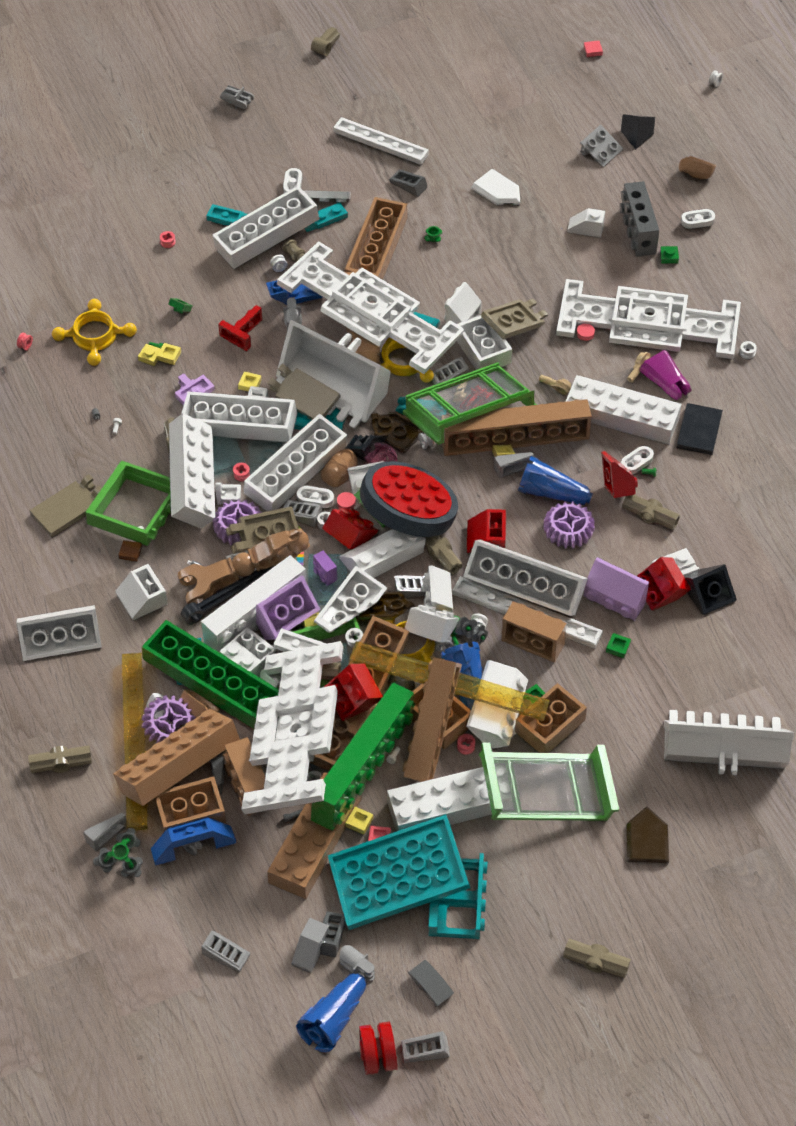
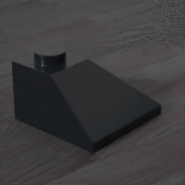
[684,564,737,615]

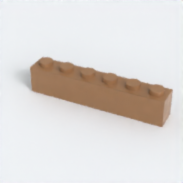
[403,657,462,782]

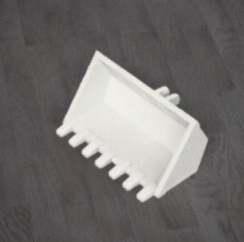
[276,320,391,428]
[664,710,794,775]

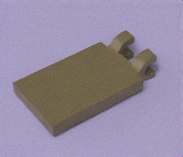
[481,298,548,339]
[267,364,341,420]
[30,474,102,537]
[225,506,299,554]

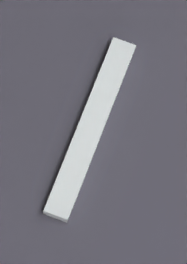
[452,576,603,649]

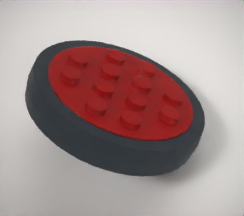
[360,461,458,537]

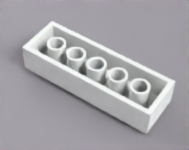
[212,186,319,269]
[566,375,682,444]
[181,392,297,442]
[169,413,215,529]
[244,414,347,511]
[463,540,588,616]
[201,555,307,653]
[387,763,514,831]

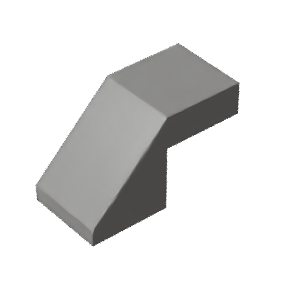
[291,918,329,973]

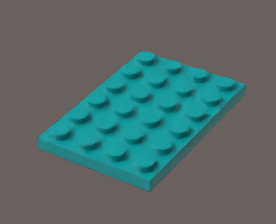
[328,814,470,930]

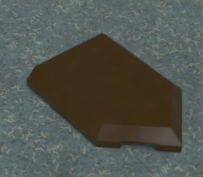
[371,411,424,453]
[356,592,415,620]
[626,806,669,863]

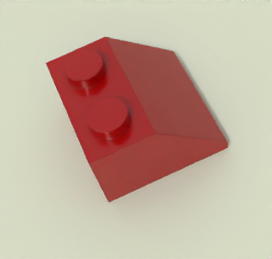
[601,451,638,498]

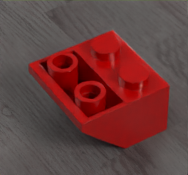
[322,508,379,549]
[467,509,506,553]
[637,557,691,611]
[324,663,383,721]

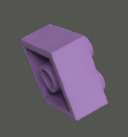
[313,550,337,586]

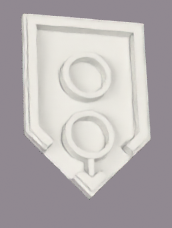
[471,169,520,205]

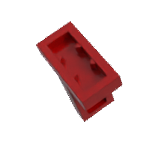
[218,305,263,352]

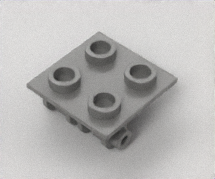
[580,125,623,167]

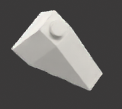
[314,566,387,633]

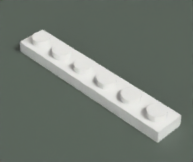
[333,117,429,165]

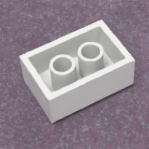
[457,315,512,370]

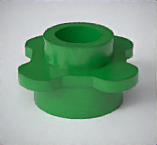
[424,226,442,242]

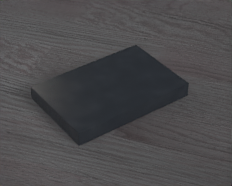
[676,403,723,455]

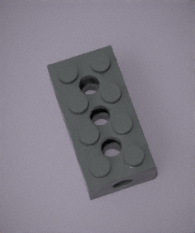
[619,181,659,257]

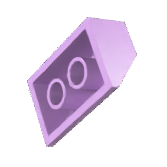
[583,557,649,621]
[256,576,321,640]

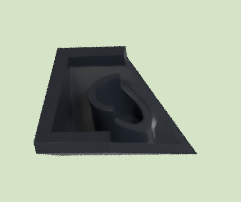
[621,114,655,150]
[345,435,389,463]

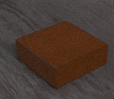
[118,540,142,562]

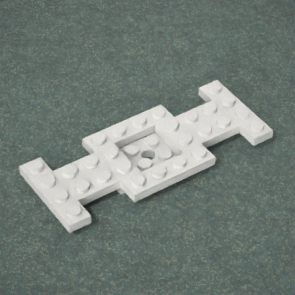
[277,242,464,374]
[556,279,741,359]
[242,641,343,814]

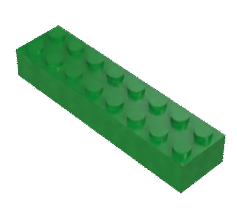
[142,620,279,735]
[311,683,415,831]

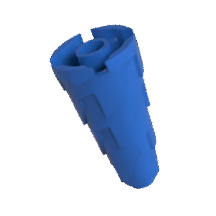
[518,456,593,505]
[440,642,482,710]
[296,973,366,1053]

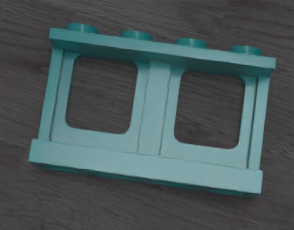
[428,853,488,939]

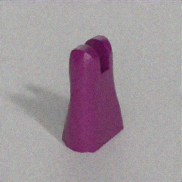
[640,350,692,400]

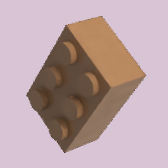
[501,601,567,663]
[412,679,471,750]
[515,683,587,753]
[223,737,265,816]
[155,776,226,832]

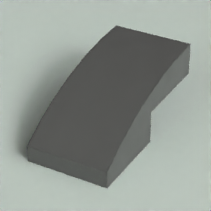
[408,960,454,1007]

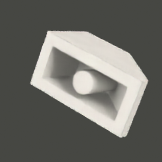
[567,208,605,237]

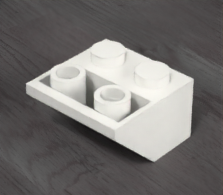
[444,282,482,324]
[116,564,168,620]
[422,566,453,612]
[405,604,459,643]
[220,627,276,677]

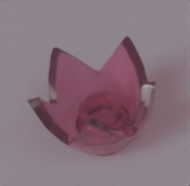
[364,443,398,464]

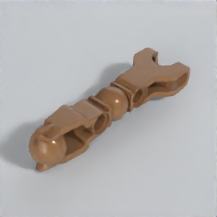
[177,528,310,604]

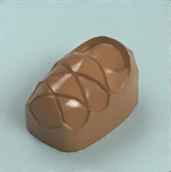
[679,156,717,179]
[321,449,358,487]
[180,690,220,718]

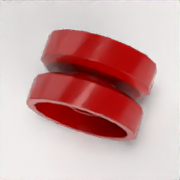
[359,1021,398,1075]

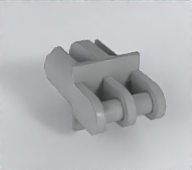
[220,85,254,109]
[283,297,302,330]
[340,945,375,982]

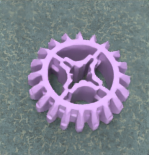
[213,498,262,546]
[543,501,595,549]
[142,695,196,743]

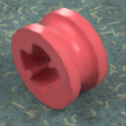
[160,231,176,248]
[17,333,33,350]
[233,463,250,481]
[457,734,475,755]

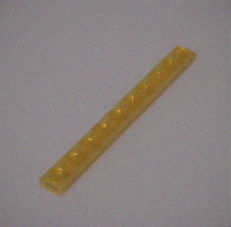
[350,641,550,721]
[122,652,148,830]

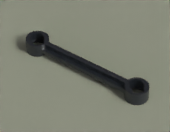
[181,565,276,625]

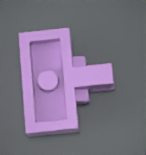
[175,373,215,406]

